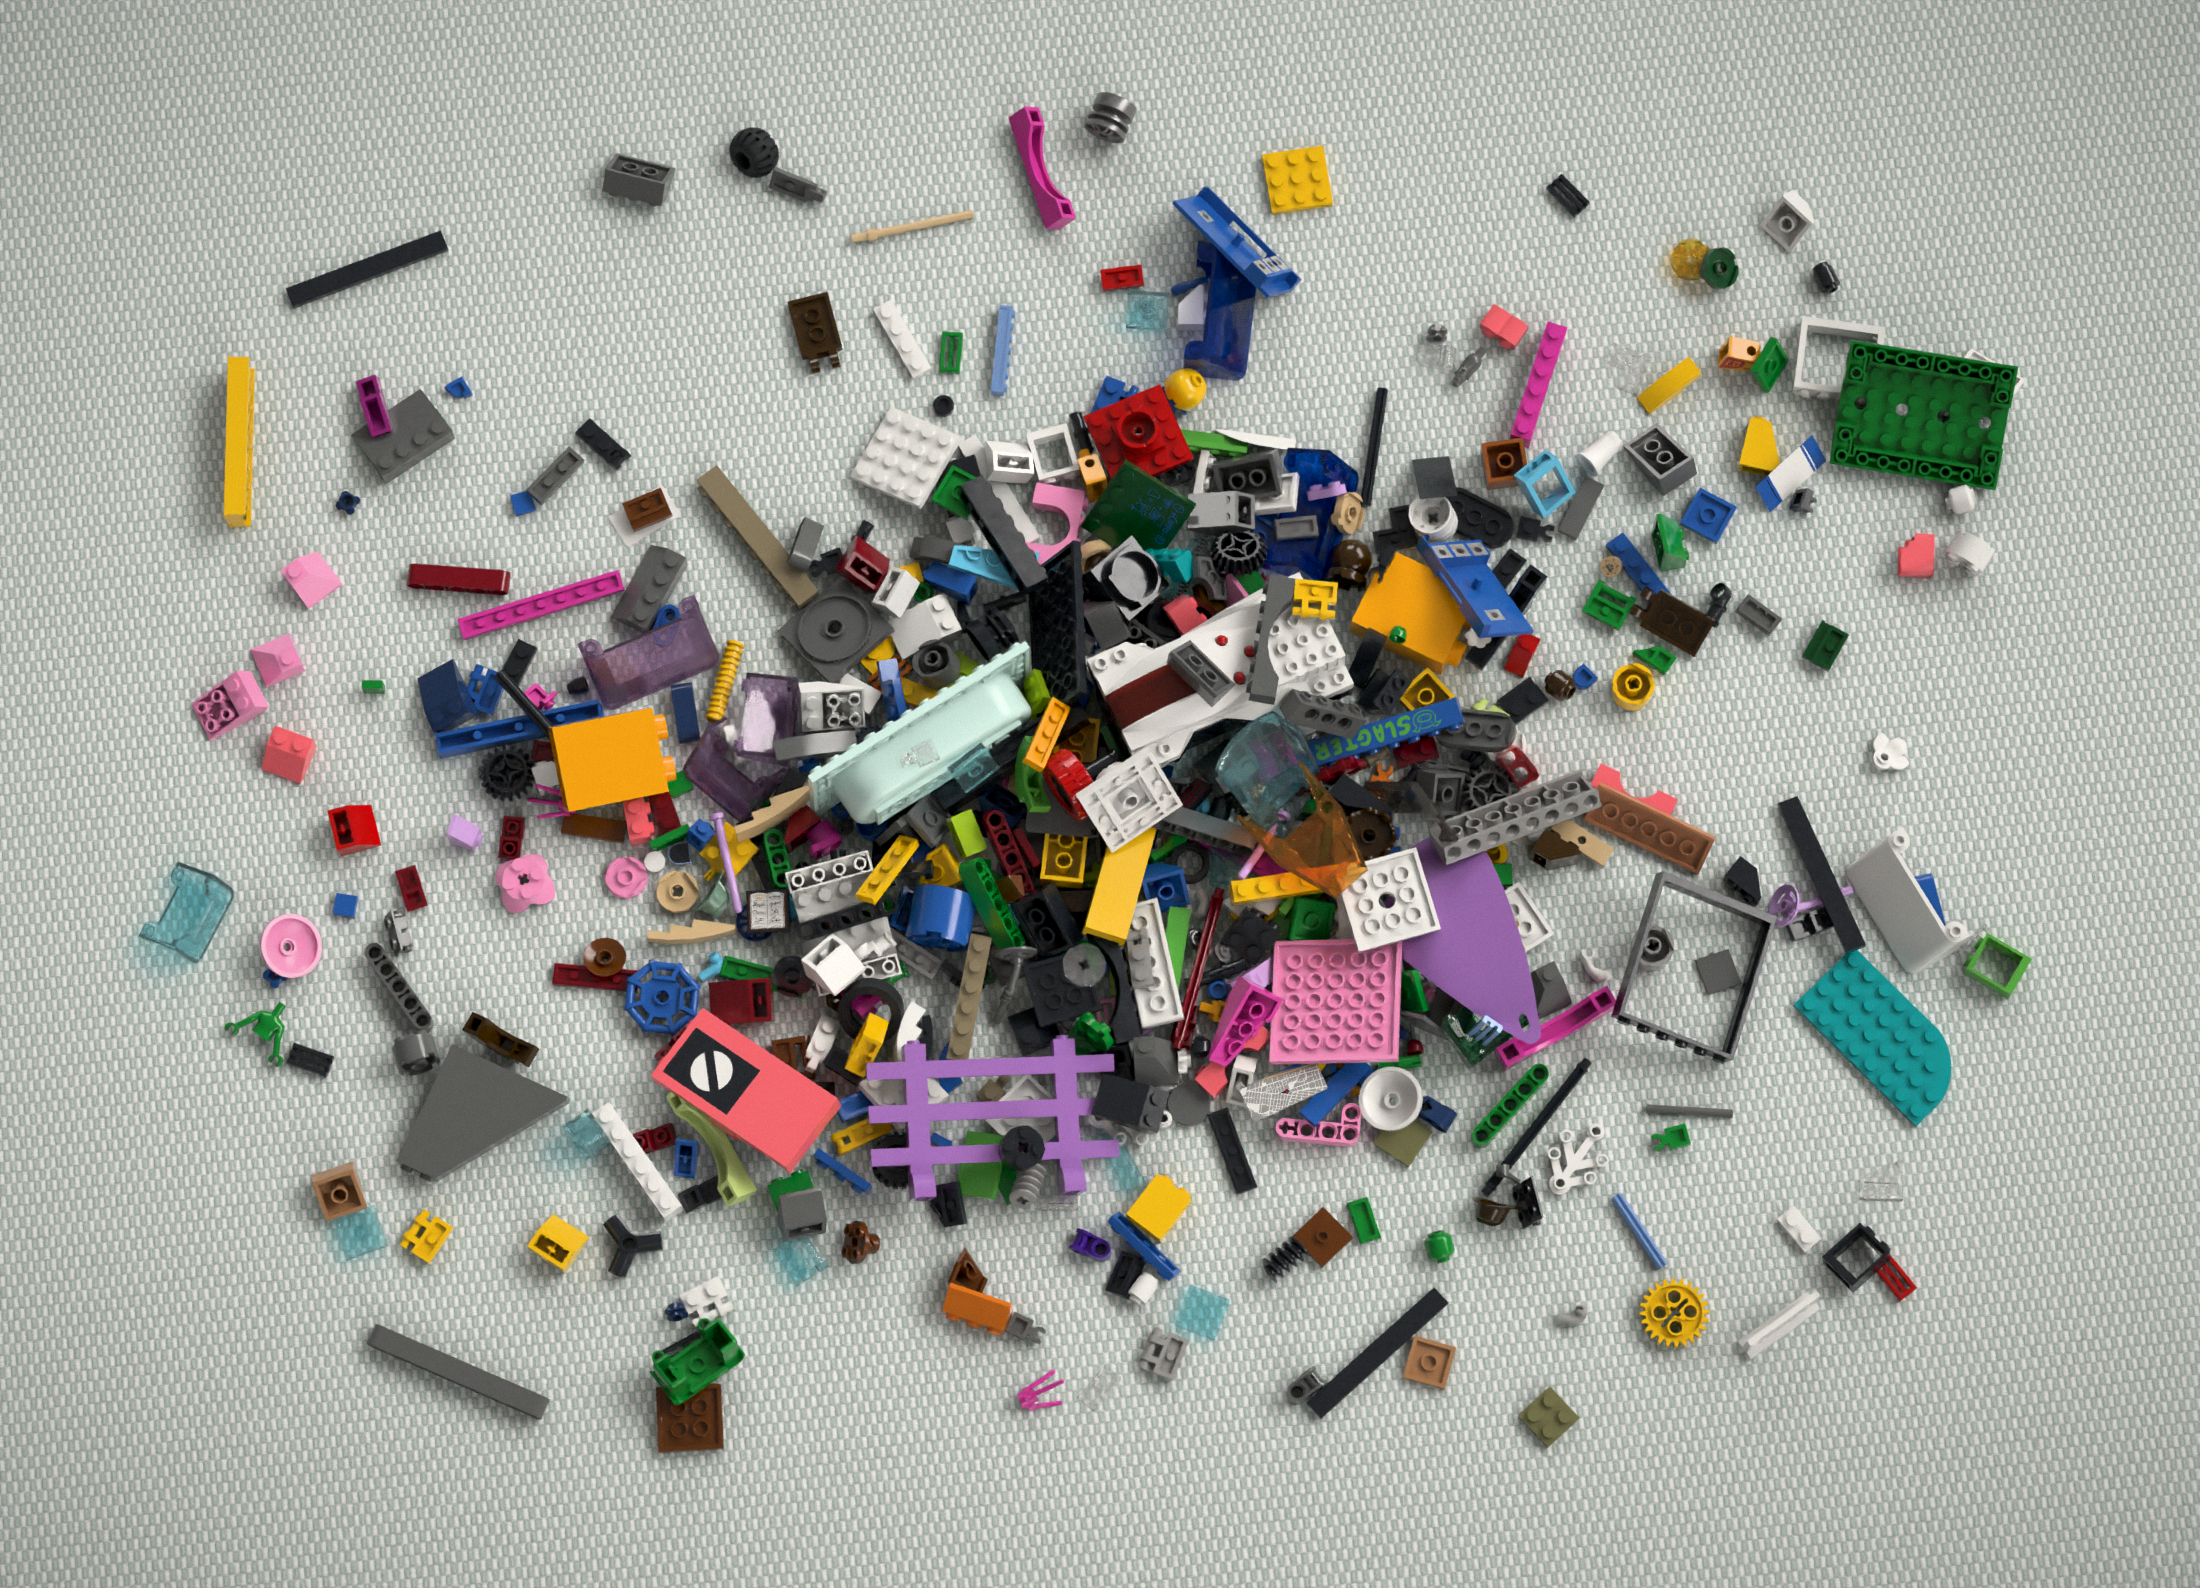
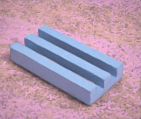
[1467,1015,1503,1047]

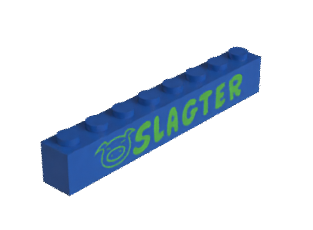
[1294,697,1465,774]

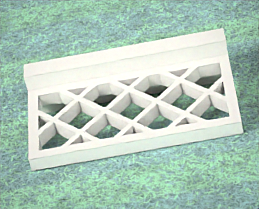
[1737,1290,1821,1360]

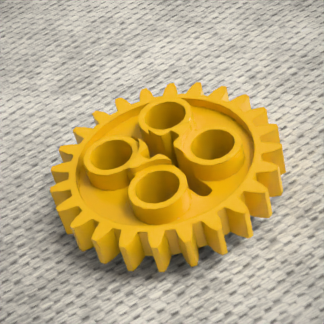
[1639,1278,1710,1349]

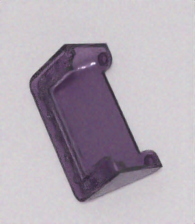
[577,595,719,710]

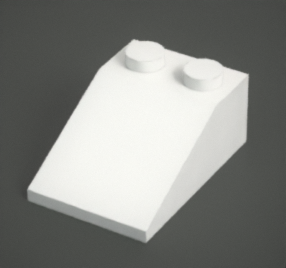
[888,593,962,661]

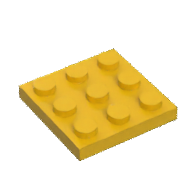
[1262,145,1333,215]

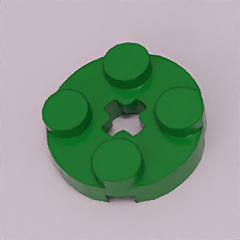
[1076,1011,1115,1051]

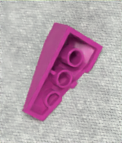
[1207,975,1283,1067]

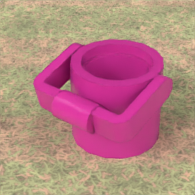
[806,820,843,860]

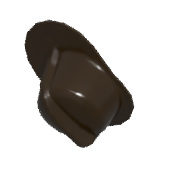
[1472,1197,1523,1226]

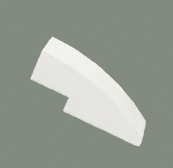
[893,1001,926,1062]

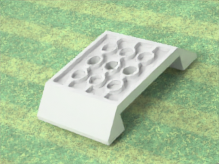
[785,850,902,997]

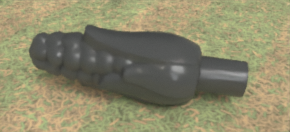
[1452,347,1487,387]

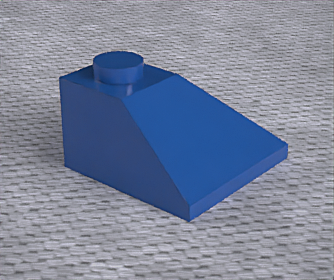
[1141,862,1191,912]

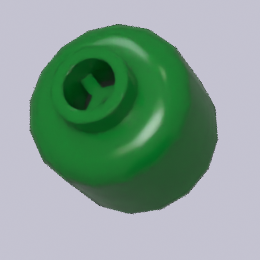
[1424,1230,1455,1263]

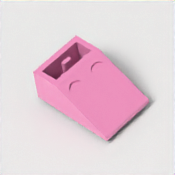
[191,671,269,740]

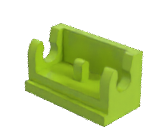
[945,809,987,859]

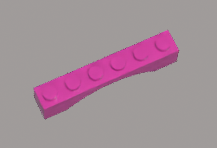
[1009,106,1076,229]
[1510,322,1568,448]
[1495,986,1616,1071]

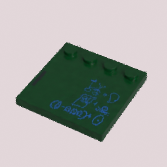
[1080,459,1196,551]

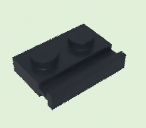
[1496,677,1549,726]

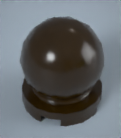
[1325,539,1372,592]

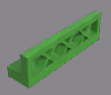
[1181,429,1248,458]

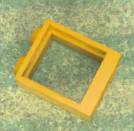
[845,1012,889,1078]

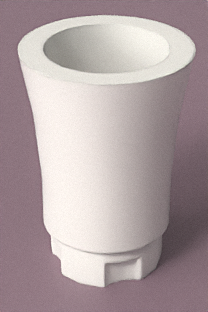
[1576,431,1623,476]

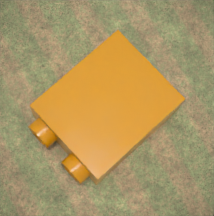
[1350,552,1471,675]
[548,708,676,812]

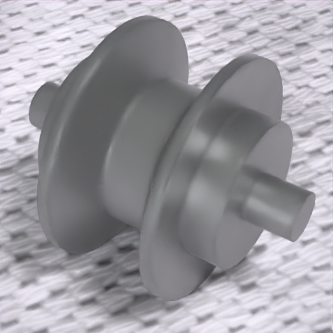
[1208,941,1231,965]

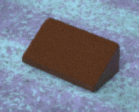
[996,875,1025,905]

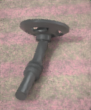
[992,946,1037,1024]

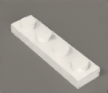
[873,300,932,380]

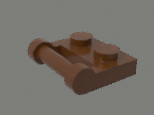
[771,1035,816,1080]

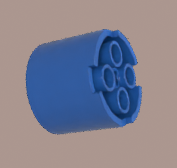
[905,885,976,952]

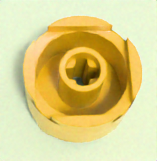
[1611,663,1655,711]

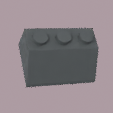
[602,153,675,206]
[1212,449,1282,499]

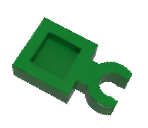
[1651,1123,1691,1151]

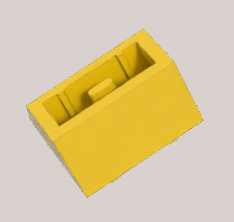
[527,1214,589,1274]

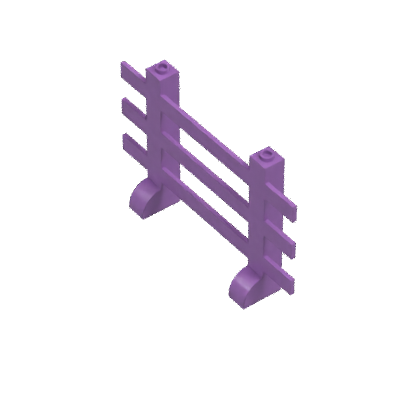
[866,1035,1119,1202]

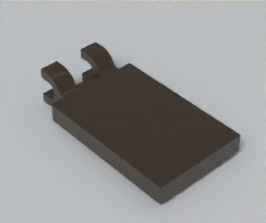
[787,292,843,374]
[1630,586,1716,657]

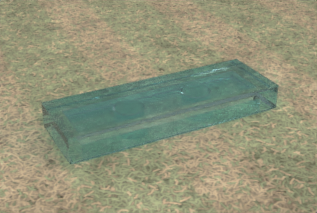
[1096,1127,1146,1194]

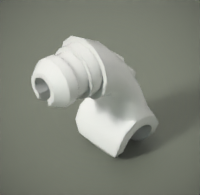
[1580,949,1610,982]

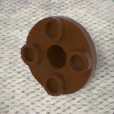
[841,1221,880,1264]

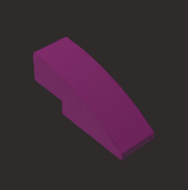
[356,375,392,438]

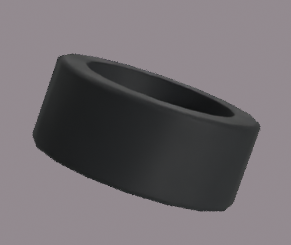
[1170,842,1210,884]

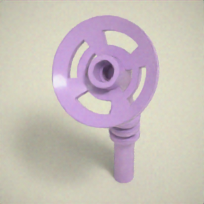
[1769,884,1854,927]

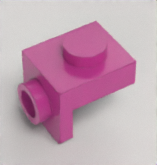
[524,683,557,711]

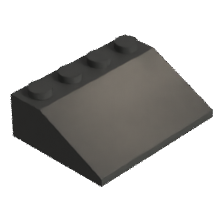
[351,389,455,484]

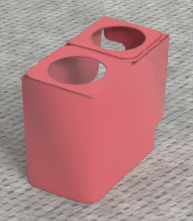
[1898,533,1935,579]
[1494,745,1540,791]

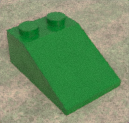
[1651,513,1689,572]

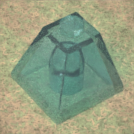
[1209,845,1252,890]

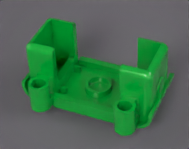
[649,1318,745,1405]

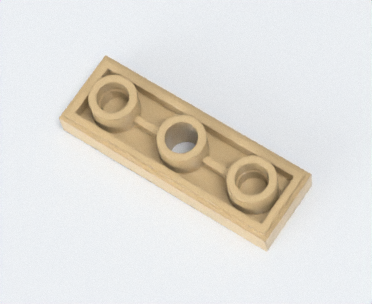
[1551,819,1615,867]

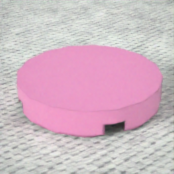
[605,856,648,899]

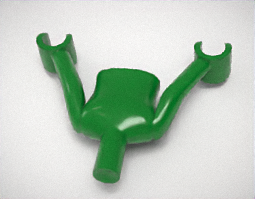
[224,1002,286,1067]

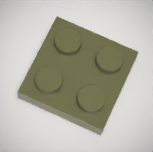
[1518,1386,1580,1448]

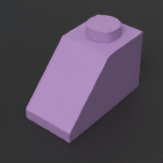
[446,814,483,852]

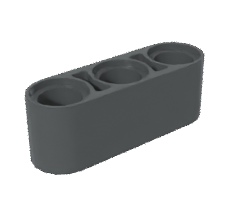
[786,517,824,573]

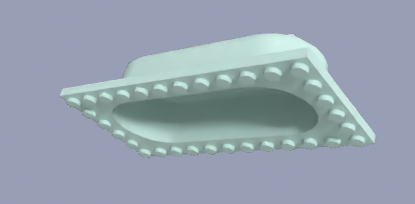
[808,641,1031,825]

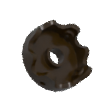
[1342,807,1397,861]

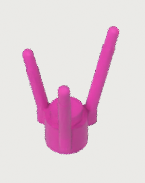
[527,784,576,819]
[1017,1370,1064,1411]

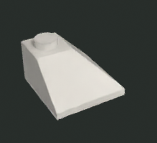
[1760,190,1814,253]

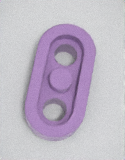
[1306,481,1347,500]

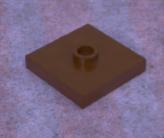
[1292,1207,1353,1268]

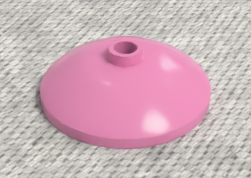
[260,914,322,978]

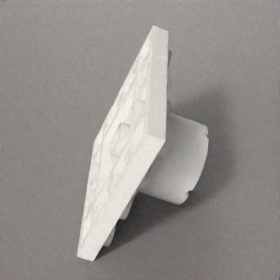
[1075,746,1183,853]

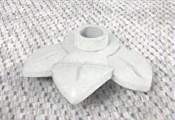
[1872,733,1909,770]

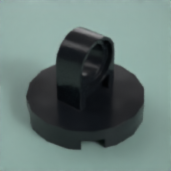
[771,956,814,997]

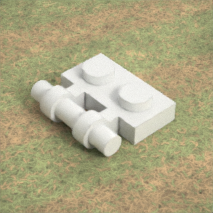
[680,1276,734,1328]

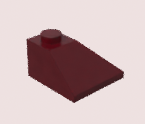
[784,804,821,854]

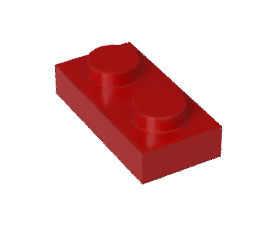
[1100,264,1144,292]

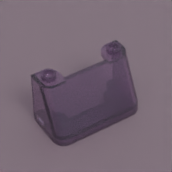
[733,672,799,767]

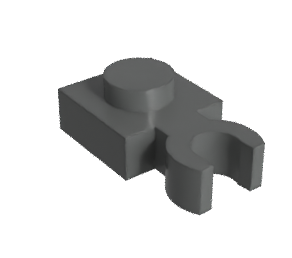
[1005,1311,1046,1344]

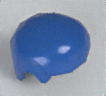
[856,819,890,842]

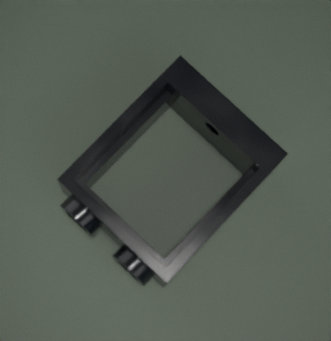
[1822,1223,1891,1293]

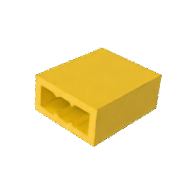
[1126,1173,1192,1243]

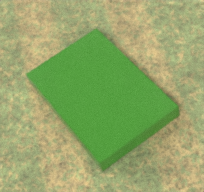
[956,1131,1004,1200]

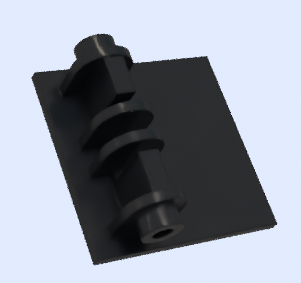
[1512,1176,1544,1229]

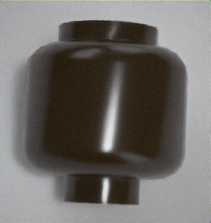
[1544,670,1577,701]

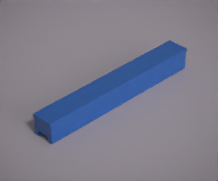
[435,700,604,759]

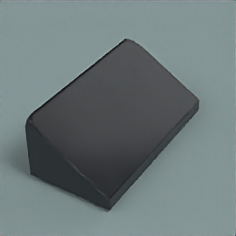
[1105,1251,1146,1300]

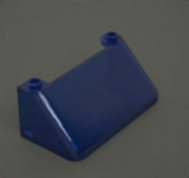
[1183,241,1256,381]
[1260,448,1359,582]

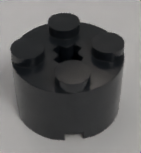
[998,1125,1045,1171]

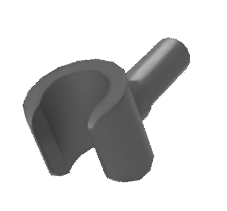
[1496,1164,1521,1184]

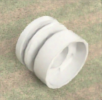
[1408,496,1458,543]

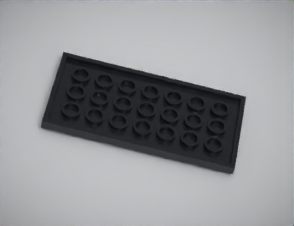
[1029,540,1088,718]

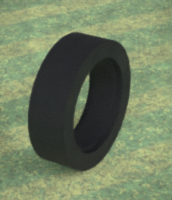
[838,978,904,1042]

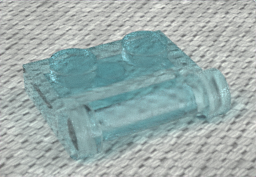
[773,1237,829,1287]

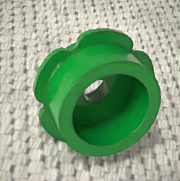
[914,582,934,602]

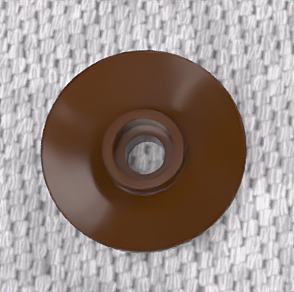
[583,938,626,977]

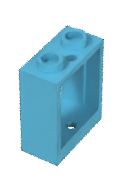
[1514,450,1576,518]

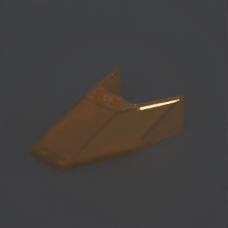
[1236,760,1368,899]

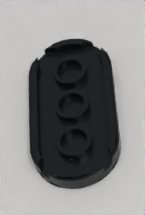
[1446,487,1514,548]
[1145,598,1212,642]

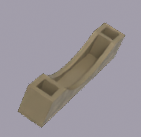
[946,934,992,1060]

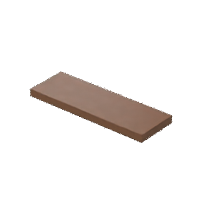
[1583,782,1716,875]

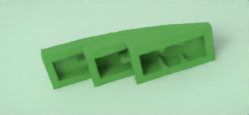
[1166,906,1191,992]

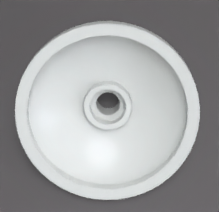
[1359,1067,1423,1131]

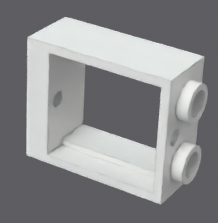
[1026,423,1080,485]

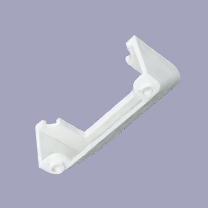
[1846,827,1970,974]

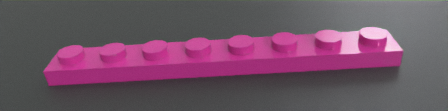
[457,570,625,640]

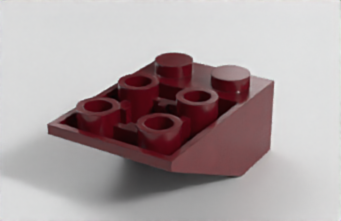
[709,978,775,1024]

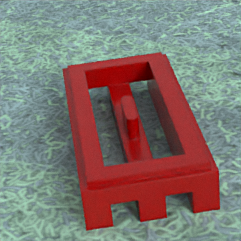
[1876,1256,1917,1302]

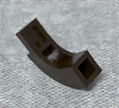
[462,1012,539,1067]

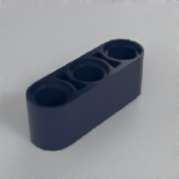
[671,682,701,744]

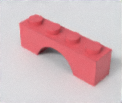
[1591,764,1678,815]
[1195,1025,1271,1099]

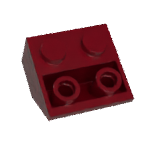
[835,536,890,594]

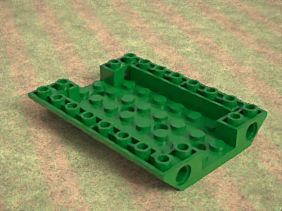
[1829,340,2018,490]

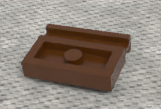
[622,488,673,532]

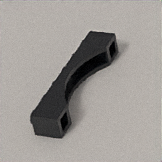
[1084,921,1143,1046]

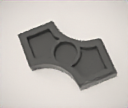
[1192,556,1227,602]

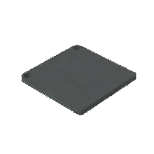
[1025,764,1100,838]

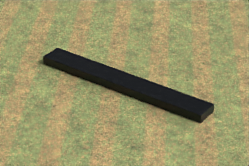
[286,230,449,309]
[1778,796,1866,954]
[1306,1287,1449,1419]

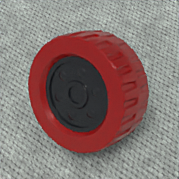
[1042,749,1122,821]

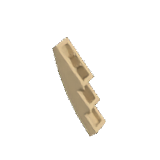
[734,785,810,843]
[647,919,737,945]

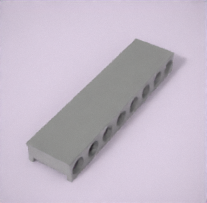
[1428,769,1602,865]

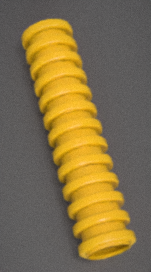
[705,640,745,724]

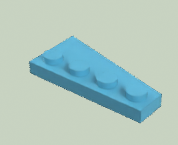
[947,545,1040,590]

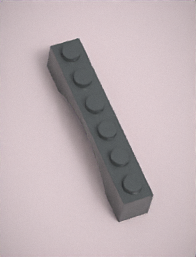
[1246,574,1295,705]

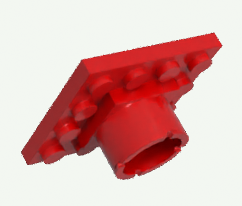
[1083,384,1193,479]

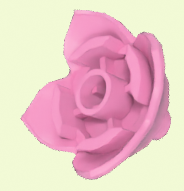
[495,854,555,913]

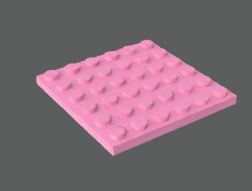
[1269,939,1402,1065]

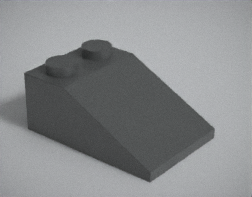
[1623,424,1697,496]

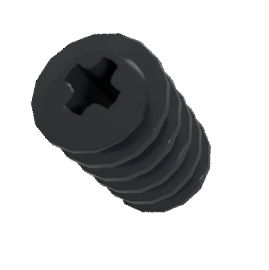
[1262,1236,1310,1283]

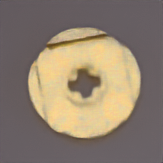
[1671,239,1710,281]

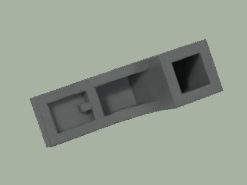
[909,536,966,565]

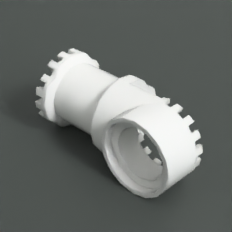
[723,724,753,766]
[853,929,897,961]

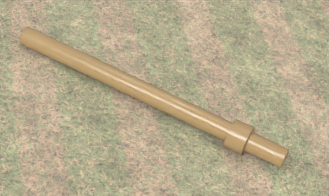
[851,210,974,243]

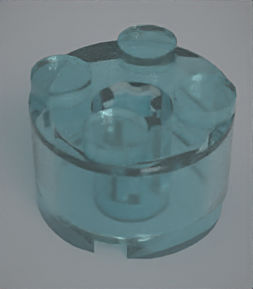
[562,1109,611,1160]

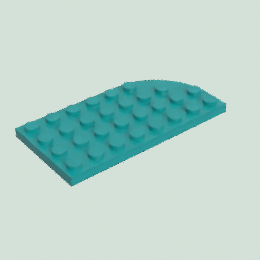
[1793,950,1951,1127]

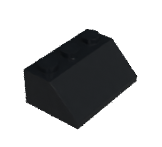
[1009,882,1084,961]

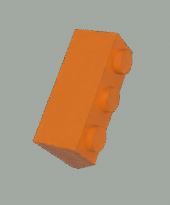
[942,1283,1013,1336]

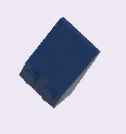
[417,659,478,733]

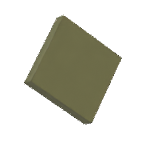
[1373,1120,1432,1168]

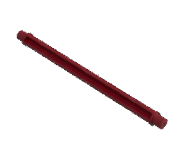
[1172,887,1224,1050]

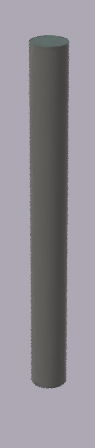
[1646,1104,1733,1118]

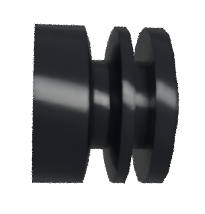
[965,606,1019,662]

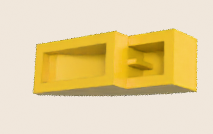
[1637,357,1701,414]

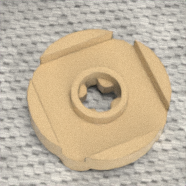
[1331,492,1365,534]
[656,871,699,914]

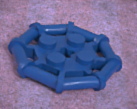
[623,959,701,1036]

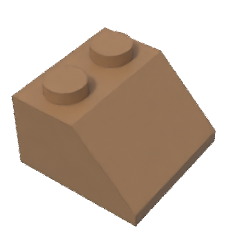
[312,1161,367,1221]

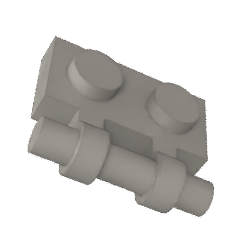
[1139,1327,1189,1381]

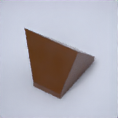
[948,1248,988,1293]

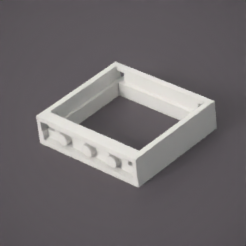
[1792,316,1886,406]

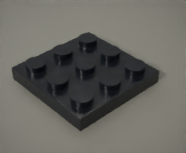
[1022,949,1102,1028]

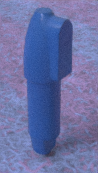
[1171,277,1209,296]

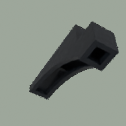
[1465,564,1547,671]

